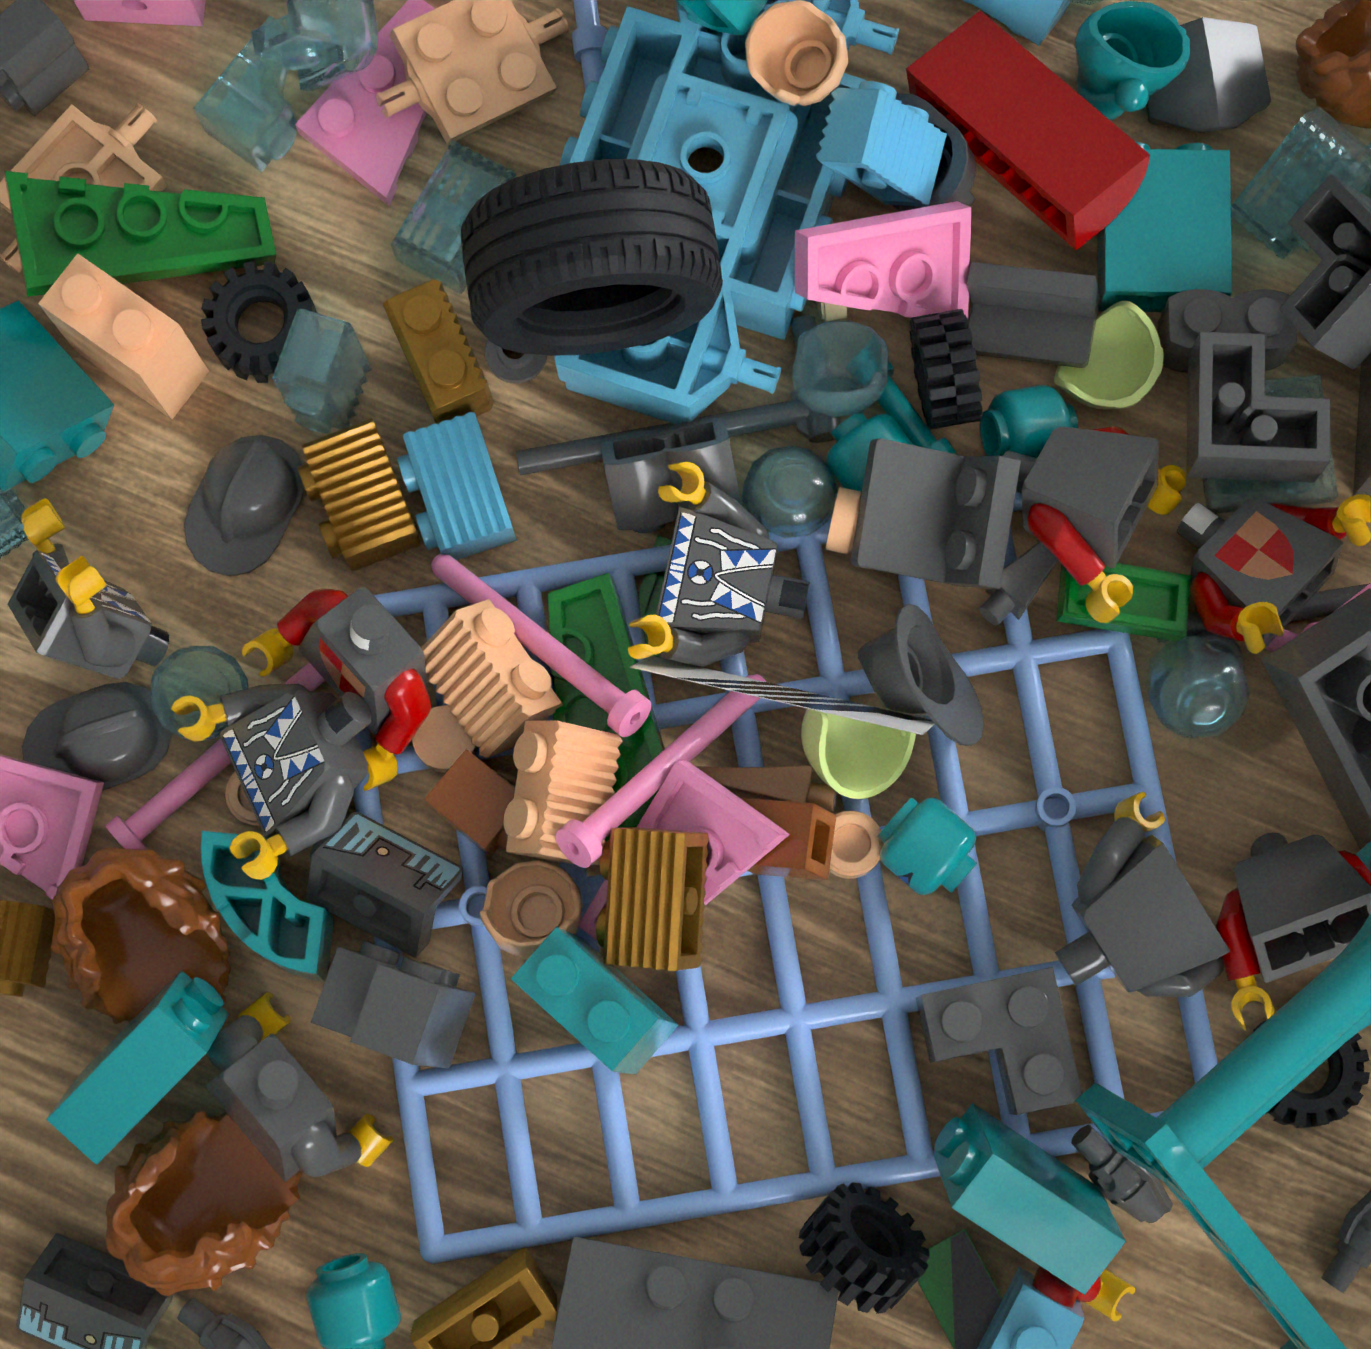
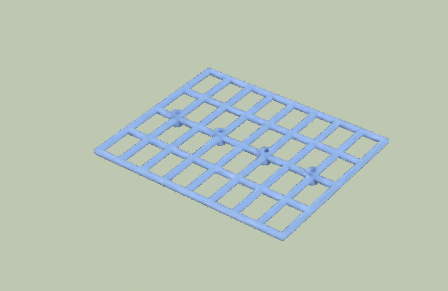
[339,492,1218,1264]

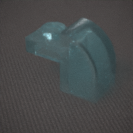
[251,0,378,91]

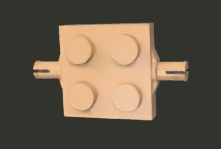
[376,0,569,145]
[0,103,167,274]

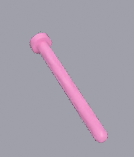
[431,554,651,737]
[105,662,326,850]
[556,674,766,868]

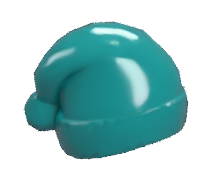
[1075,1,1190,120]

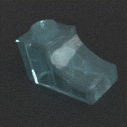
[193,16,299,173]

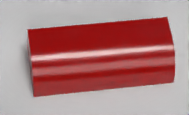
[906,10,1150,251]

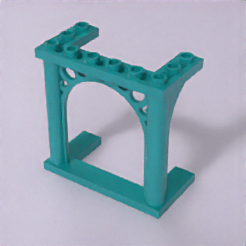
[1075,841,1371,1349]

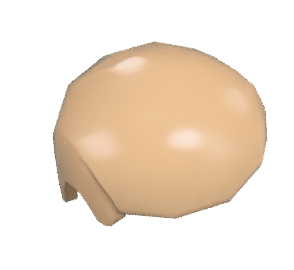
[745,0,849,106]
[479,860,583,960]

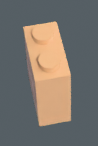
[38,254,210,419]

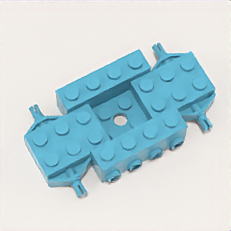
[554,0,899,424]

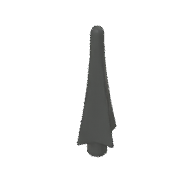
[979,542,1059,626]

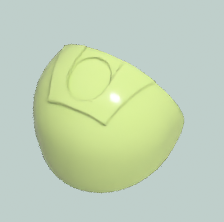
[1054,301,1164,410]
[801,708,916,799]

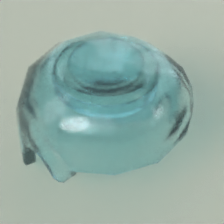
[792,320,888,417]
[741,445,838,539]
[1146,636,1250,739]
[150,646,249,742]

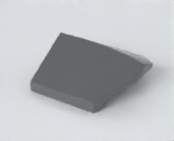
[1146,17,1271,133]

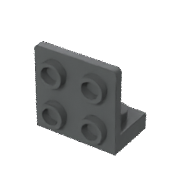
[851,438,1021,589]

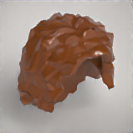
[1296,0,1371,129]
[50,847,231,1024]
[105,1111,302,1296]

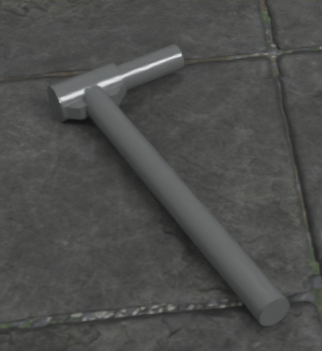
[516,315,841,476]

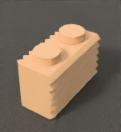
[421,599,563,758]
[503,721,623,866]

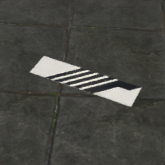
[630,656,935,735]

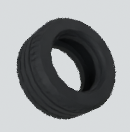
[460,159,723,356]

